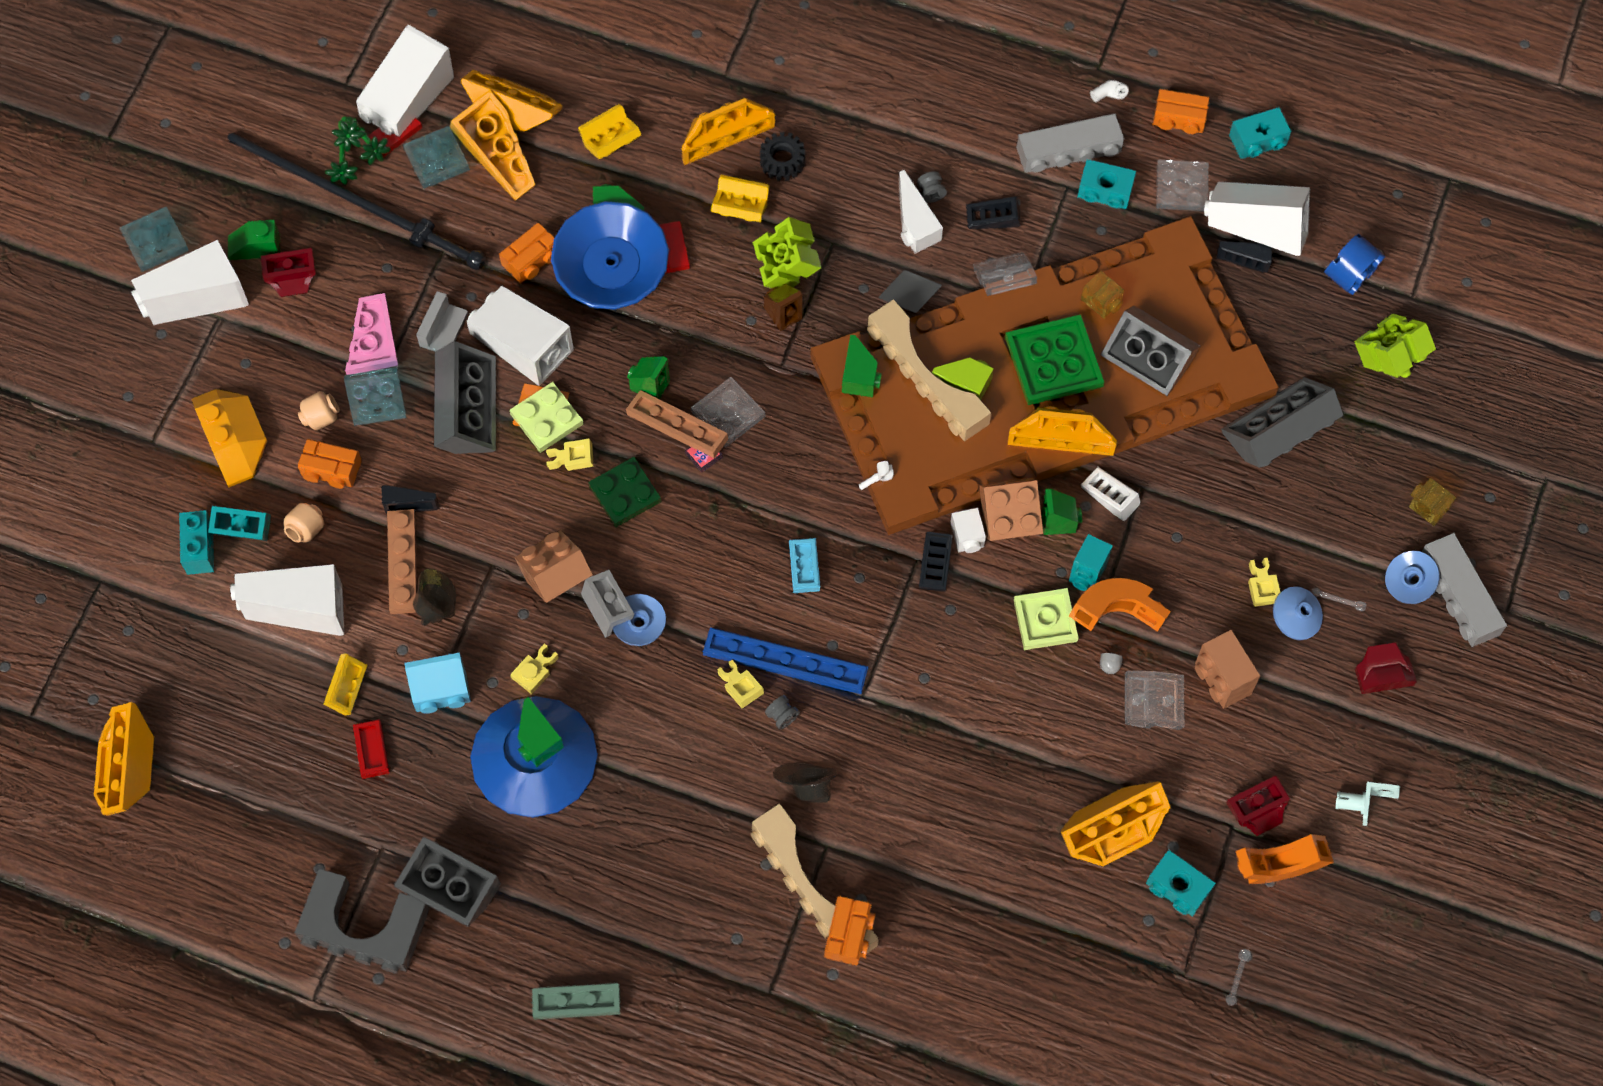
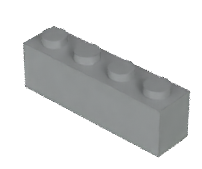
[1016,114,1124,173]
[1422,533,1507,647]

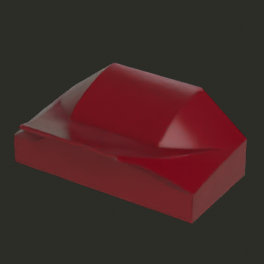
[261,248,316,297]
[1355,642,1417,694]
[1226,776,1290,836]

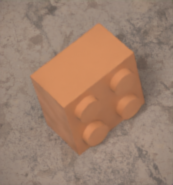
[979,478,1043,541]
[514,530,593,603]
[1195,630,1260,709]

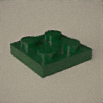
[588,457,661,528]

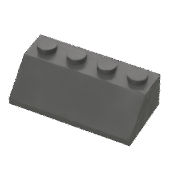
[434,341,496,454]
[1221,377,1343,468]

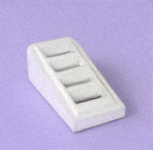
[1081,467,1140,521]

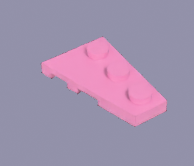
[345,293,398,375]

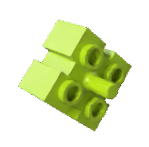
[753,217,821,288]
[1354,314,1436,378]

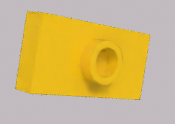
[323,654,367,716]

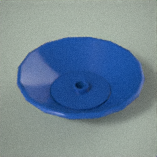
[551,201,669,310]
[470,696,598,818]

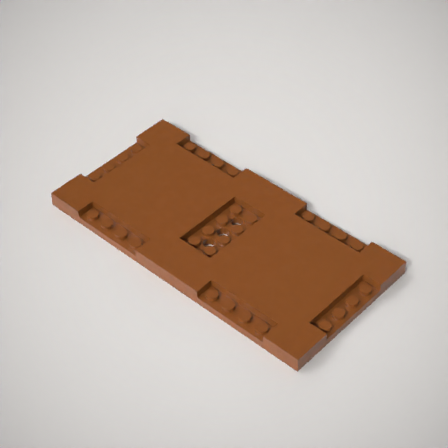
[810,216,1278,535]

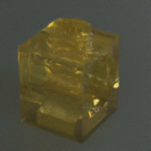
[1081,271,1124,318]
[1409,478,1456,526]

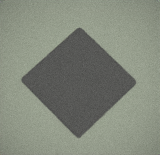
[879,270,942,313]

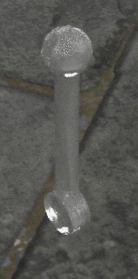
[1311,587,1367,611]
[1226,949,1251,1005]

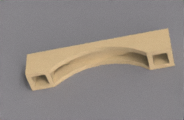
[867,299,991,442]
[751,804,878,965]

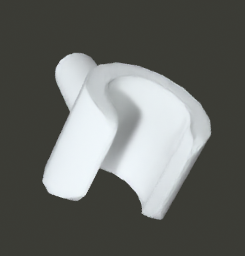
[859,461,894,490]

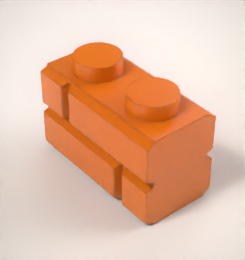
[1153,89,1209,134]
[499,223,554,283]
[298,439,362,489]
[824,896,875,965]

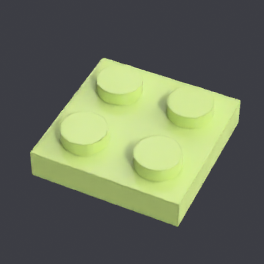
[510,382,583,453]
[1014,588,1078,650]

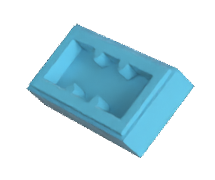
[789,538,820,593]

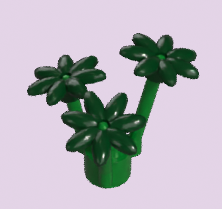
[325,116,391,185]

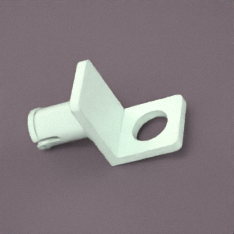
[1336,782,1400,826]

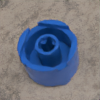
[1324,233,1386,296]

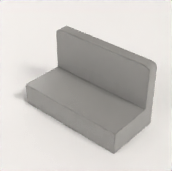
[416,291,468,352]
[581,570,634,637]

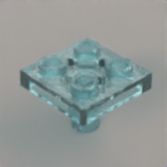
[403,126,470,189]
[120,207,189,272]
[344,367,406,426]

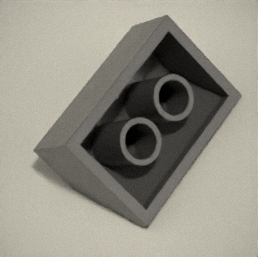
[1101,306,1200,396]
[394,837,501,927]

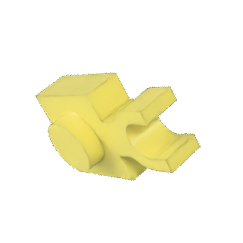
[546,439,593,471]
[1248,558,1280,607]
[510,643,559,694]
[717,660,764,708]

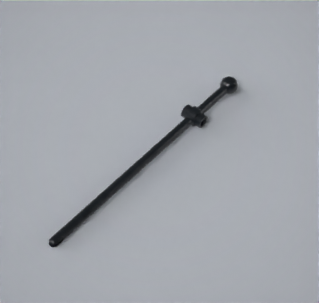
[227,133,486,270]

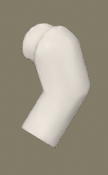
[1090,80,1129,102]

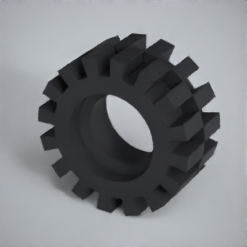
[760,132,805,181]

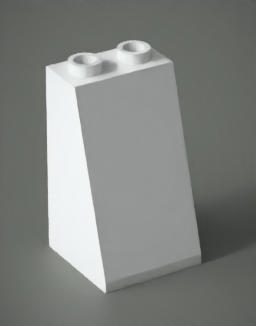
[356,25,454,137]
[1204,182,1310,256]
[131,240,249,325]
[467,286,574,386]
[230,564,344,636]

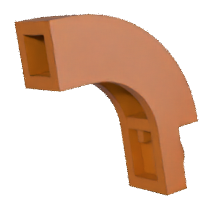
[1069,578,1171,632]
[1236,834,1334,884]

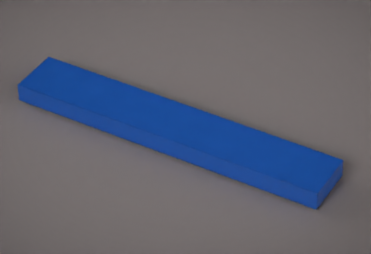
[703,627,868,694]

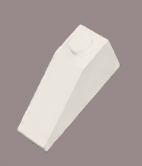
[899,170,943,254]

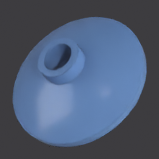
[1385,551,1440,604]
[1273,587,1323,640]
[613,594,666,646]

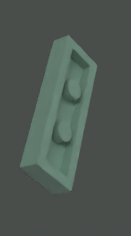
[532,983,620,1020]

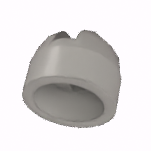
[1100,653,1123,674]

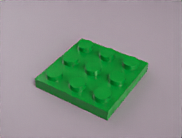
[1005,315,1104,405]

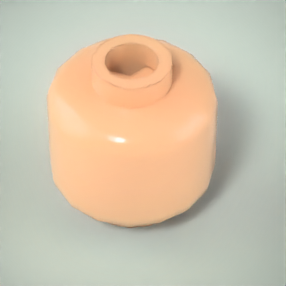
[298,391,339,430]
[284,503,324,543]

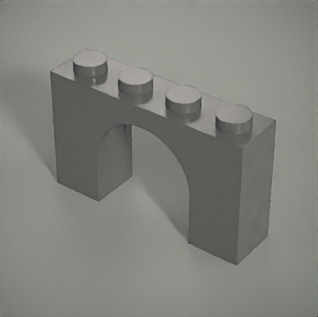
[295,869,430,973]

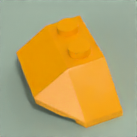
[461,70,563,132]
[682,98,775,165]
[192,389,267,487]
[1007,406,1117,456]
[94,702,154,816]
[1061,781,1170,866]

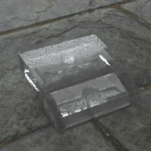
[973,252,1037,296]
[1125,671,1184,730]

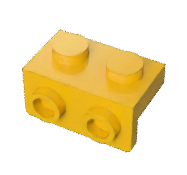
[578,104,641,159]
[711,175,769,222]

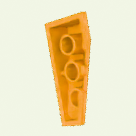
[450,91,535,201]

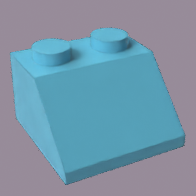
[404,653,471,713]

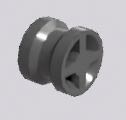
[917,172,947,203]
[765,695,800,730]

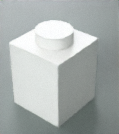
[950,508,986,553]

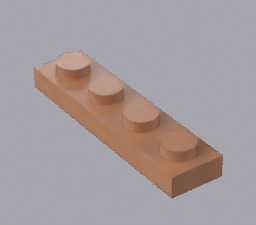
[626,390,729,458]
[387,509,418,614]

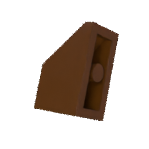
[764,284,802,331]

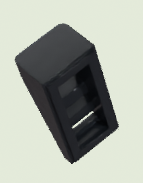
[966,196,1021,229]
[1216,241,1272,273]
[382,485,439,514]
[919,532,952,592]

